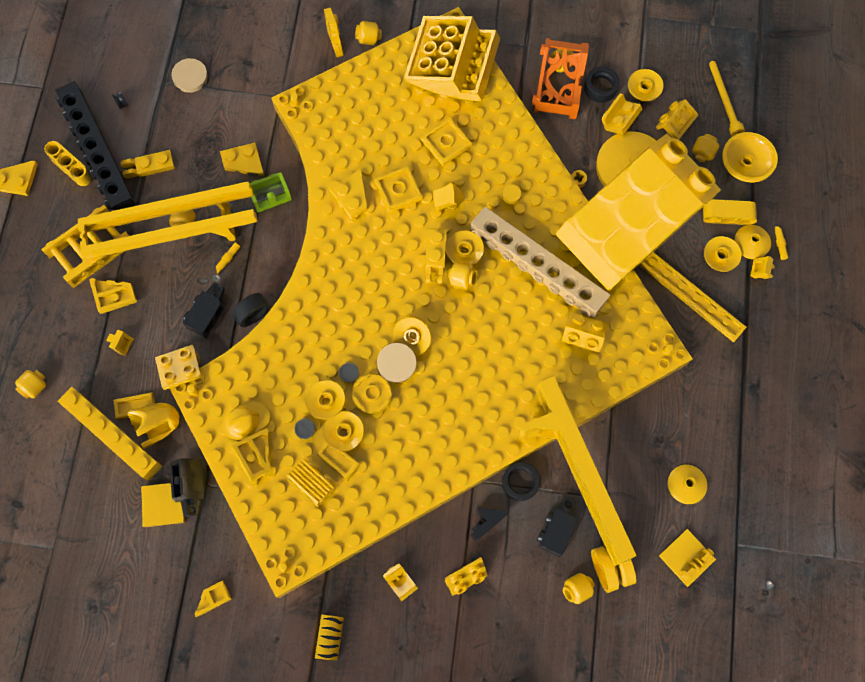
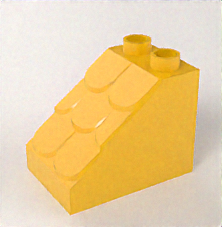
[555,134,721,291]

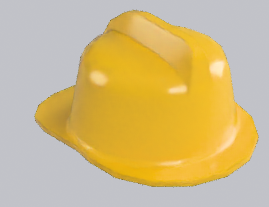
[222,401,270,440]

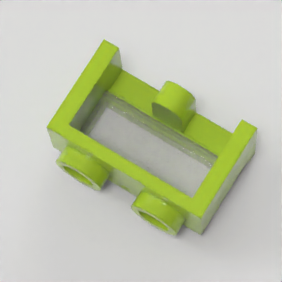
[250,172,292,213]

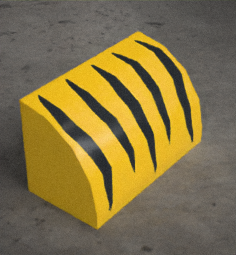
[315,614,344,660]

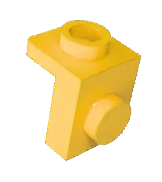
[383,563,418,601]

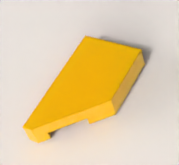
[195,580,232,617]

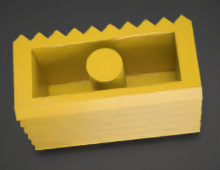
[287,459,335,507]

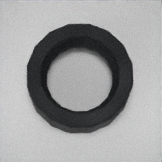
[585,67,620,103]
[231,293,270,327]
[502,462,540,501]

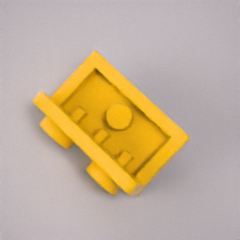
[562,312,608,352]

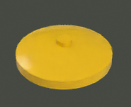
[596,131,656,187]

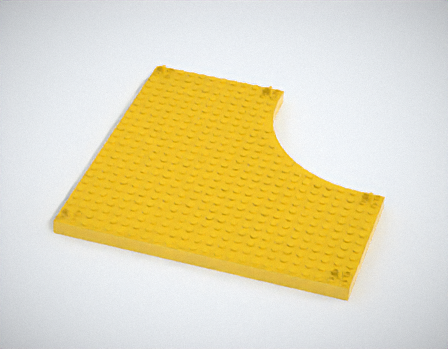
[170,7,693,598]

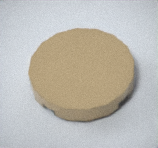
[171,58,208,93]
[377,343,417,383]

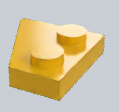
[0,161,38,196]
[89,278,137,314]
[231,428,270,482]

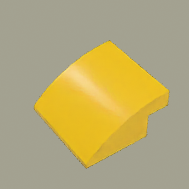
[404,16,500,101]

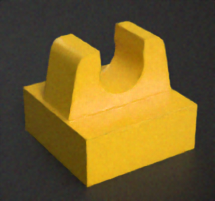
[750,256,775,279]
[106,330,134,356]

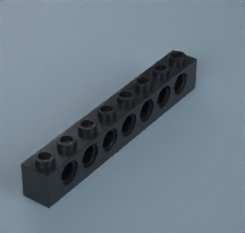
[55,81,136,211]

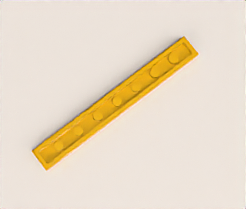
[638,252,747,342]

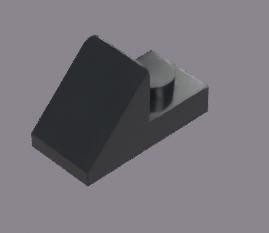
[470,508,507,542]

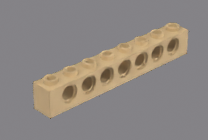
[470,207,610,319]

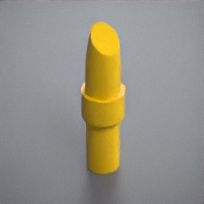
[775,226,788,260]
[216,243,240,274]

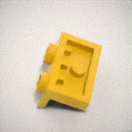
[602,93,642,135]
[656,99,699,140]

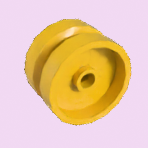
[591,546,636,593]

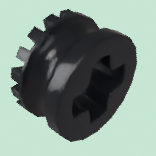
[112,91,128,109]

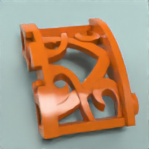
[532,38,589,119]

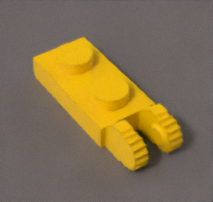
[120,150,175,178]

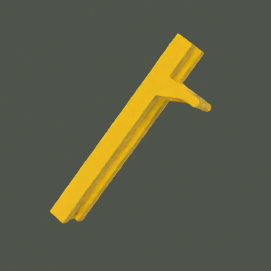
[78,182,258,259]
[519,376,637,567]

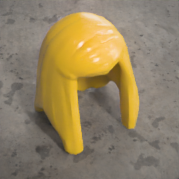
[128,403,179,449]

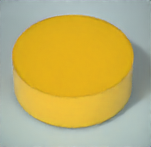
[502,185,521,204]

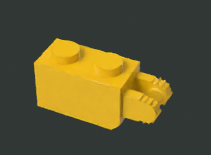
[425,229,446,284]

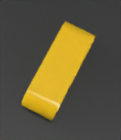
[44,141,92,186]
[703,199,757,225]

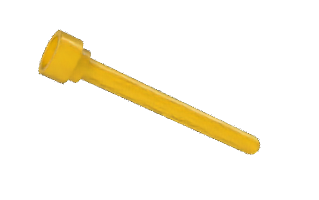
[709,61,745,137]

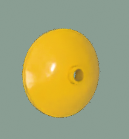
[722,132,778,183]

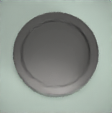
[339,363,359,383]
[295,419,315,439]

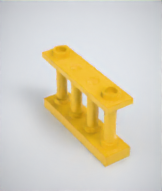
[41,205,129,288]

